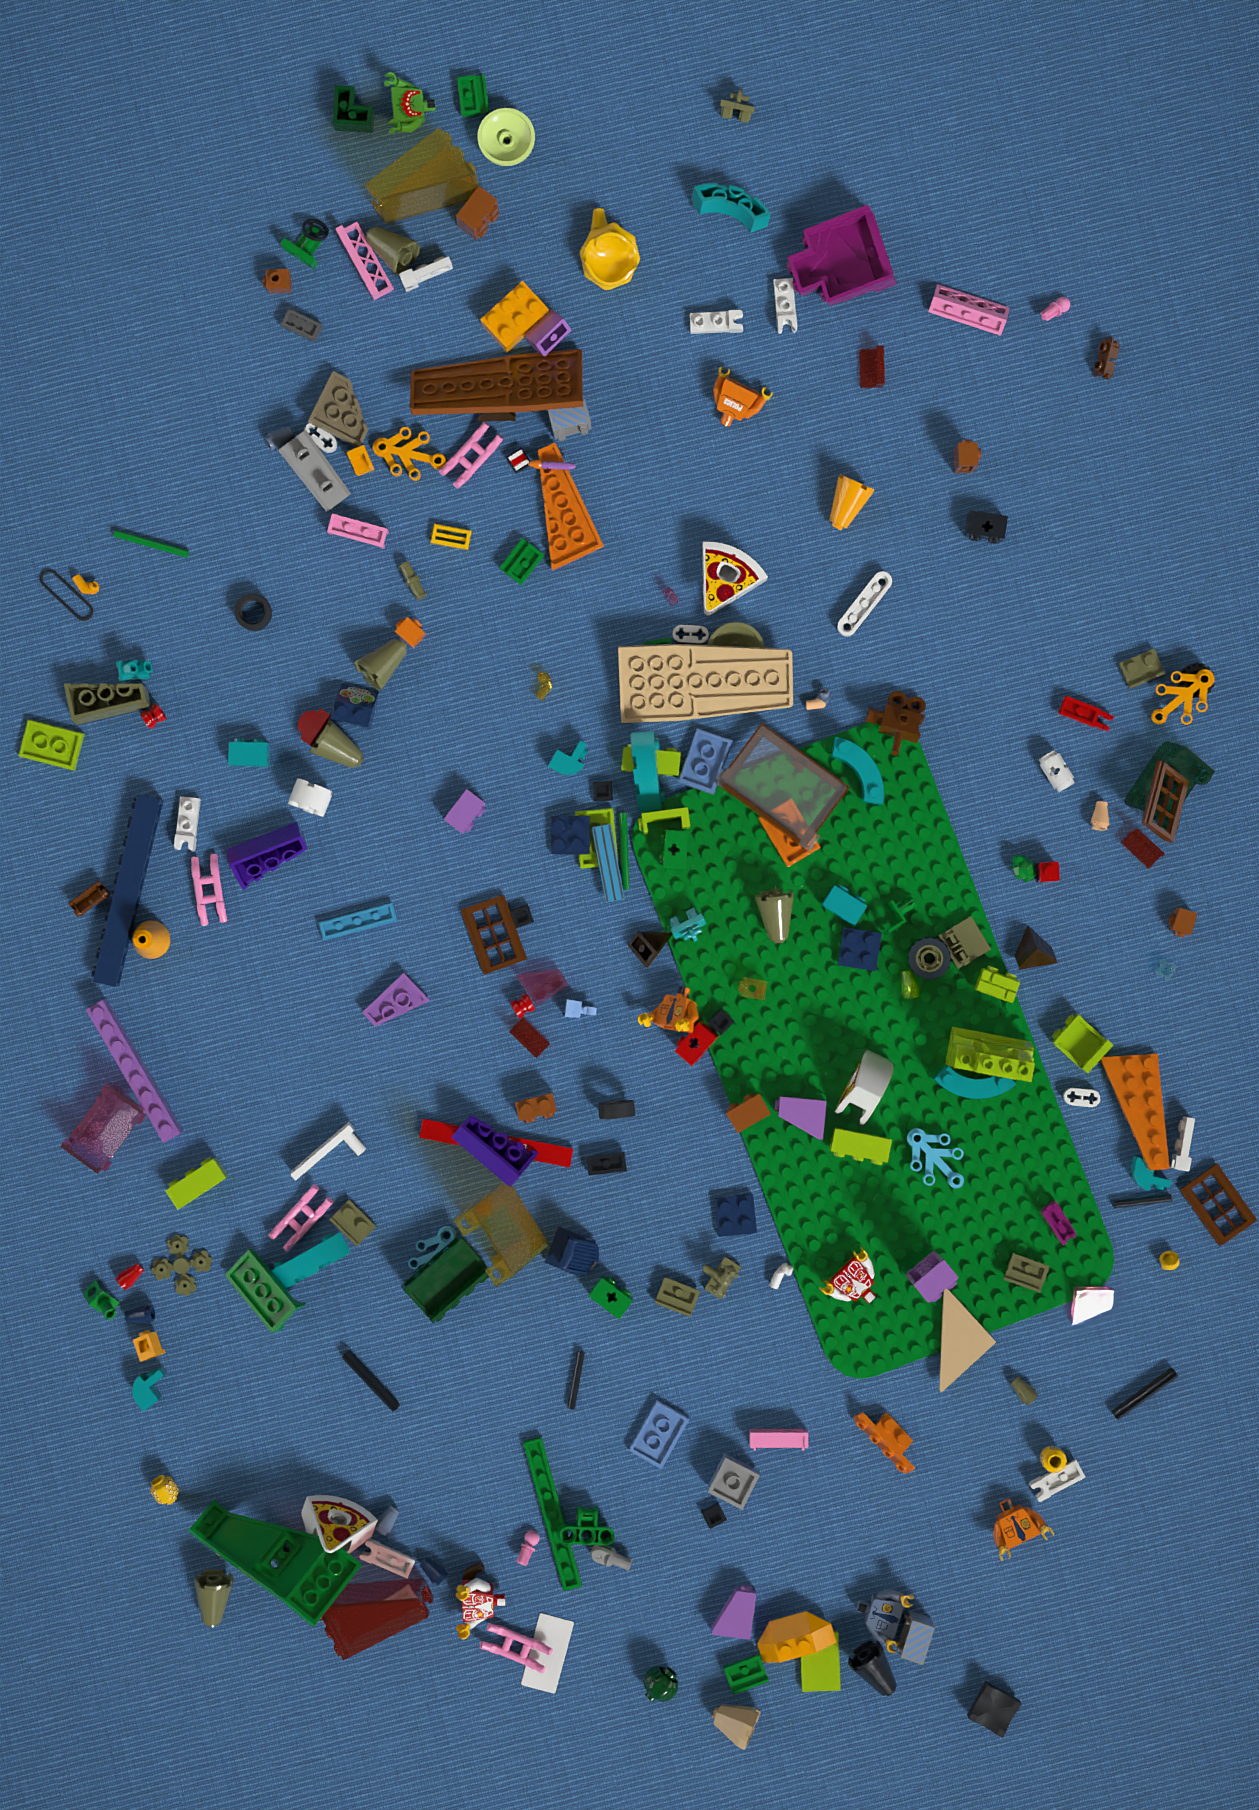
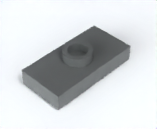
[280,308,323,343]

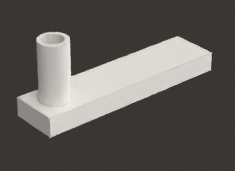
[290,1121,366,1181]

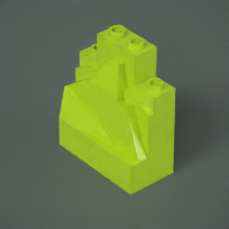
[945,1027,1035,1082]

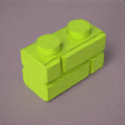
[974,966,1020,1003]

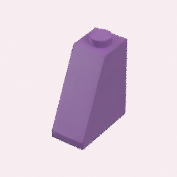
[774,1096,826,1140]
[711,1584,756,1640]

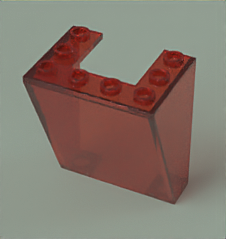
[320,1578,434,1661]

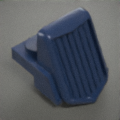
[545,1226,599,1276]

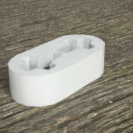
[305,423,337,453]
[672,625,709,644]
[1063,1088,1100,1107]

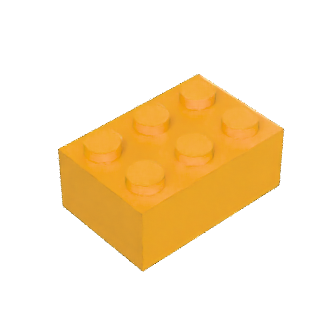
[480,281,549,353]

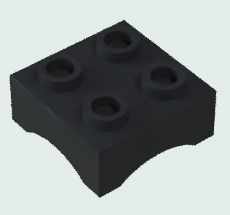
[967,1681,1021,1738]

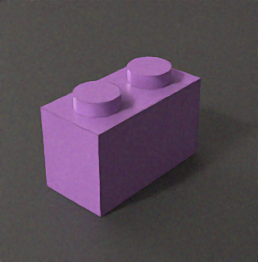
[524,309,572,357]
[443,789,486,834]

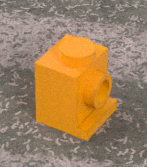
[133,1330,166,1362]

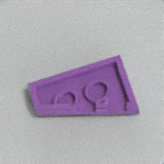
[362,973,431,1026]

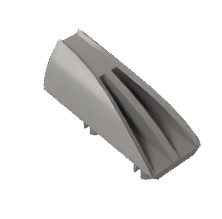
[278,430,351,512]

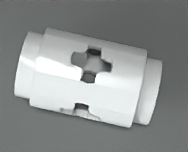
[1039,750,1075,793]

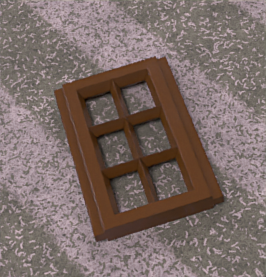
[1141,761,1189,843]
[461,894,527,975]
[1179,1163,1257,1246]

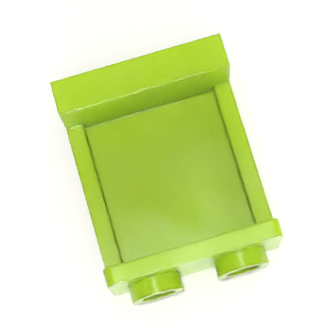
[638,807,690,834]
[1051,1014,1113,1074]

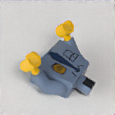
[856,1589,914,1653]

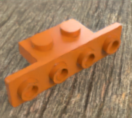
[852,1412,915,1474]

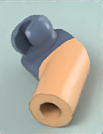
[806,688,831,710]

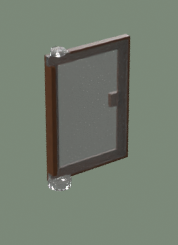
[716,723,850,852]

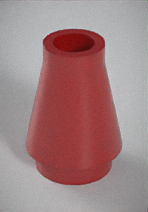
[115,1262,145,1290]

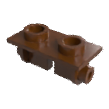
[1093,337,1120,380]
[68,880,110,917]

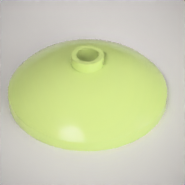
[477,108,535,166]

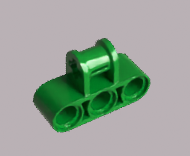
[557,1506,615,1545]

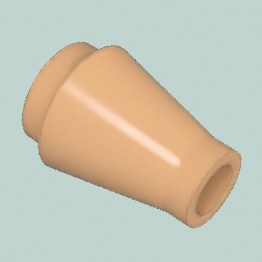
[1090,801,1110,831]

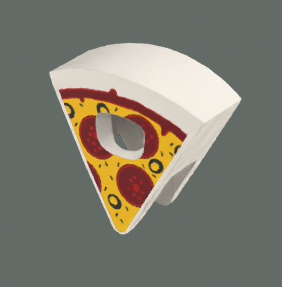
[702,542,768,616]
[834,1050,894,1125]
[301,1495,378,1554]

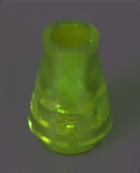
[901,970,920,1000]

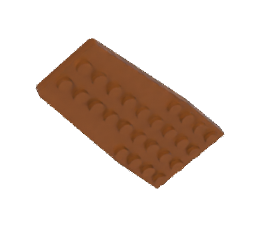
[410,349,584,415]

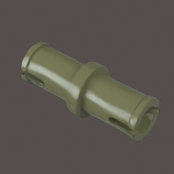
[399,561,427,601]

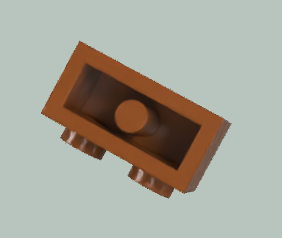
[953,439,981,473]
[515,1092,558,1123]
[725,1092,771,1133]

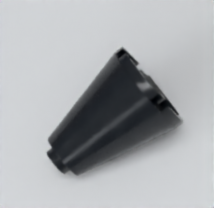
[848,1641,897,1696]

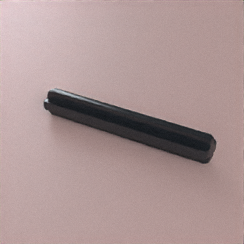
[342,1351,400,1412]
[1112,1368,1178,1420]

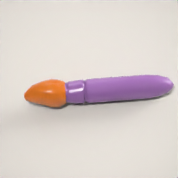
[528,460,576,470]

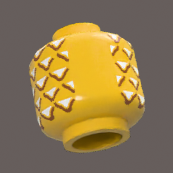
[1040,1445,1067,1473]
[150,1475,179,1505]

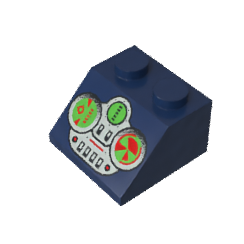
[331,683,379,729]

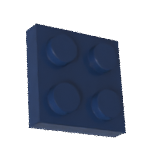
[551,816,590,855]
[837,927,882,971]
[715,1194,757,1237]

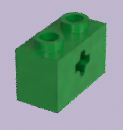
[659,830,689,870]
[588,1275,633,1319]

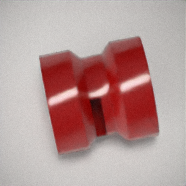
[140,703,167,729]
[510,993,536,1019]

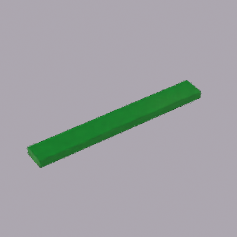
[523,1436,582,1591]

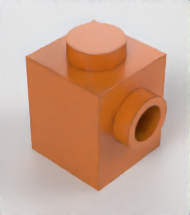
[395,617,426,649]

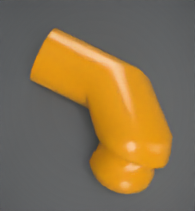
[72,574,99,595]

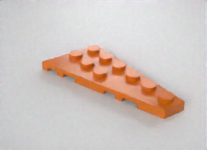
[538,442,604,571]
[1100,1054,1170,1171]

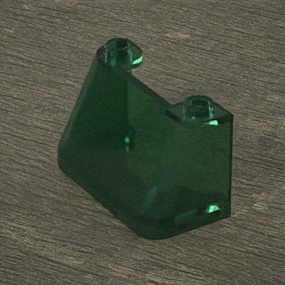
[1124,741,1215,831]

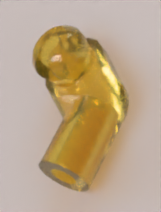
[535,672,552,701]

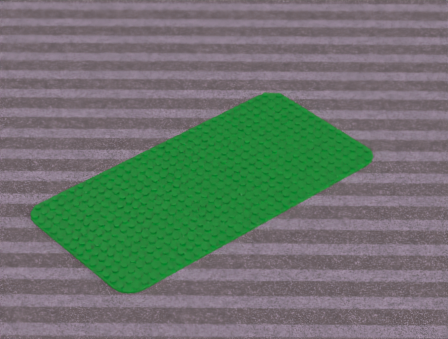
[632,722,1115,1379]

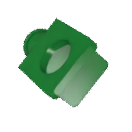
[883,896,917,935]
[83,1280,119,1320]

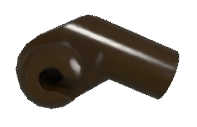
[462,1561,485,1581]

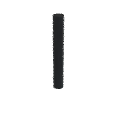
[1113,1194,1172,1209]
[567,1351,585,1410]

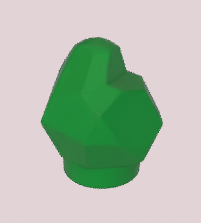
[1011,855,1037,883]

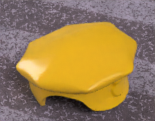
[580,222,640,290]

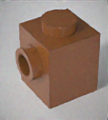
[263,269,292,294]
[1168,908,1198,938]

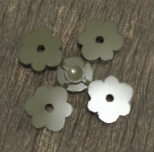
[151,1235,213,1296]

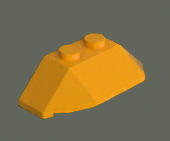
[757,1611,837,1663]

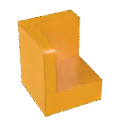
[346,445,375,476]

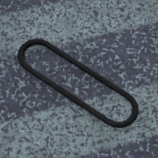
[40,570,93,621]

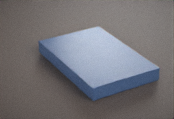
[678,728,733,795]
[628,1399,690,1469]

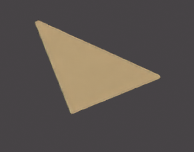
[939,1288,996,1392]

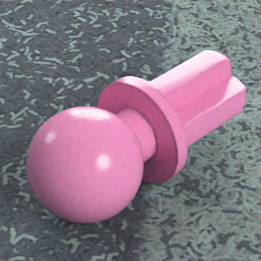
[1040,297,1070,321]
[517,1530,540,1566]

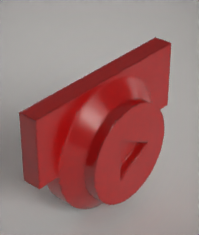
[298,709,331,746]

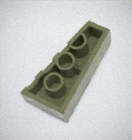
[64,683,151,725]

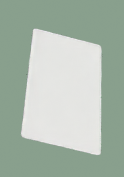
[521,1613,574,1694]

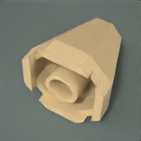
[712,1704,761,1750]

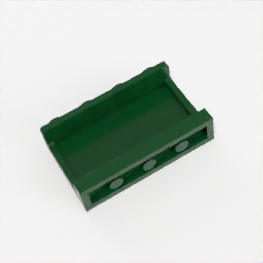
[401,1234,491,1323]

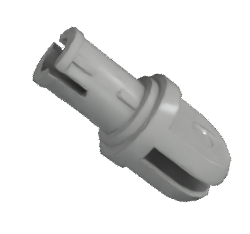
[591,1545,632,1571]

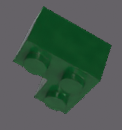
[333,85,374,133]

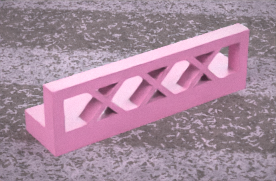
[336,222,394,300]
[928,284,1010,336]

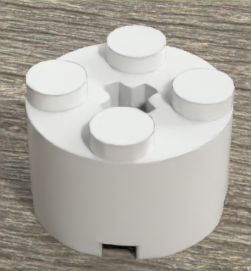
[288,778,333,817]

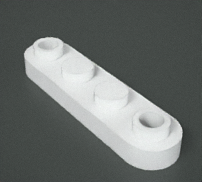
[837,571,892,637]

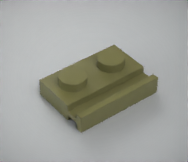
[1118,648,1166,689]
[330,1199,377,1246]
[1003,1252,1050,1293]
[654,1276,700,1317]

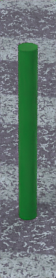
[114,530,189,558]
[619,813,630,890]

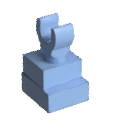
[564,999,597,1018]

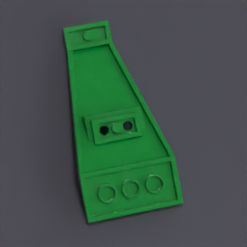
[188,1500,362,1627]

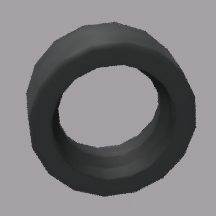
[234,593,272,631]
[598,1100,635,1119]

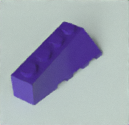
[226,822,307,890]
[451,1115,538,1187]

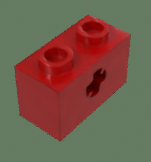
[675,1020,720,1066]

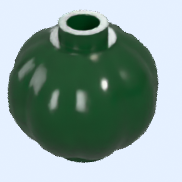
[643,1666,678,1702]

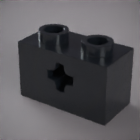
[964,511,1008,544]

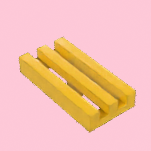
[430,524,472,550]

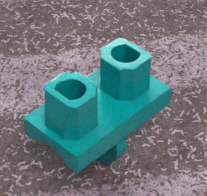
[115,660,153,681]
[670,908,706,942]

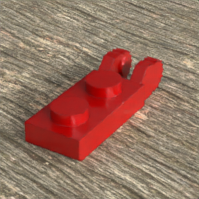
[1057,696,1114,732]

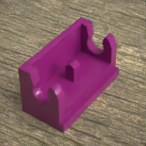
[1039,1200,1077,1245]

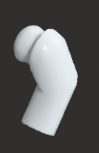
[769,1263,793,1289]

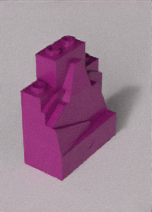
[786,205,897,306]

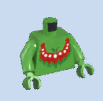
[384,72,436,134]

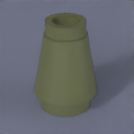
[1010,1376,1039,1406]

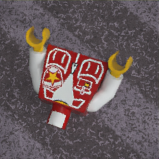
[819,1247,876,1303]
[456,1578,505,1639]

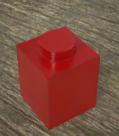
[1036,862,1060,883]

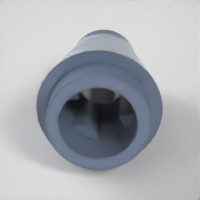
[264,427,294,451]
[375,1505,400,1536]

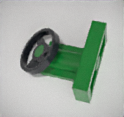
[280,219,329,270]

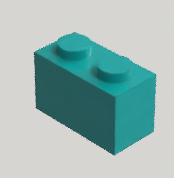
[228,738,270,767]
[821,884,867,926]

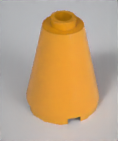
[829,474,874,530]
[132,921,170,959]

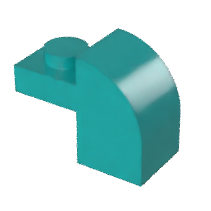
[548,740,589,776]
[1131,1156,1172,1191]
[132,1367,167,1412]

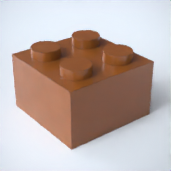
[456,186,500,241]

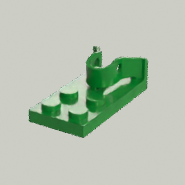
[225,1249,306,1333]

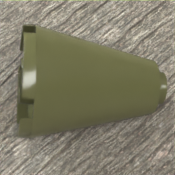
[366,226,420,276]
[354,639,407,690]
[309,720,364,769]
[755,889,794,943]
[194,1569,234,1627]

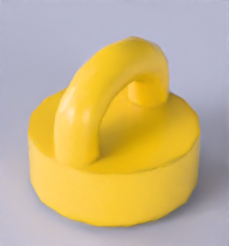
[1159,1251,1180,1270]

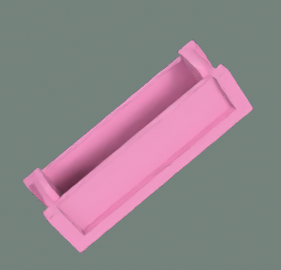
[327,514,389,549]
[749,1429,808,1451]

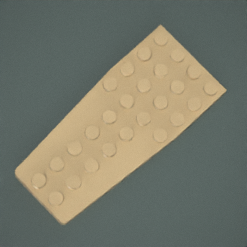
[618,644,793,723]

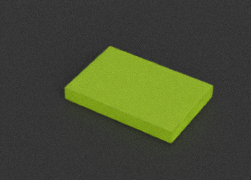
[18,719,85,771]
[575,808,618,869]
[801,1631,841,1692]

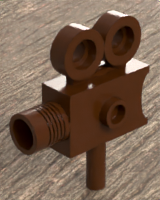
[865,691,926,756]

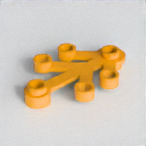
[373,427,446,481]
[1151,669,1215,725]

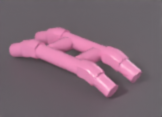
[439,421,504,489]
[191,854,228,926]
[268,1184,333,1253]
[480,1623,553,1674]

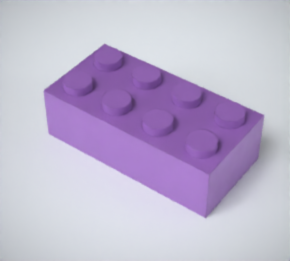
[905,1250,959,1303]

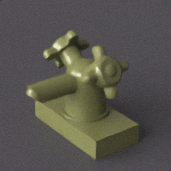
[702,1256,741,1299]

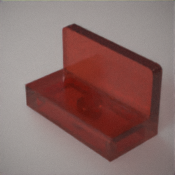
[859,345,885,388]
[1120,828,1165,869]
[509,1017,550,1058]

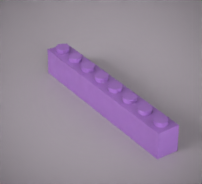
[86,1000,184,1143]

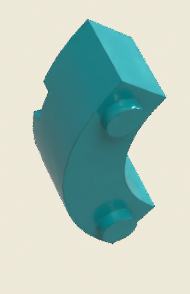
[691,183,771,233]
[631,731,665,812]
[831,737,884,805]
[932,1065,1016,1099]
[270,1232,351,1289]

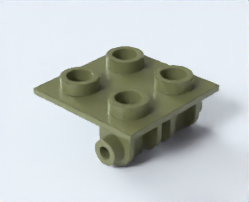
[938,917,991,969]

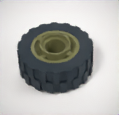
[908,936,951,980]

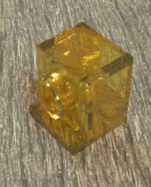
[738,977,767,1000]

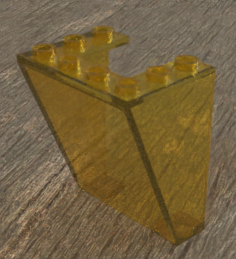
[365,127,479,224]
[453,1182,549,1287]

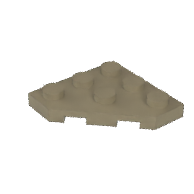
[308,371,368,447]

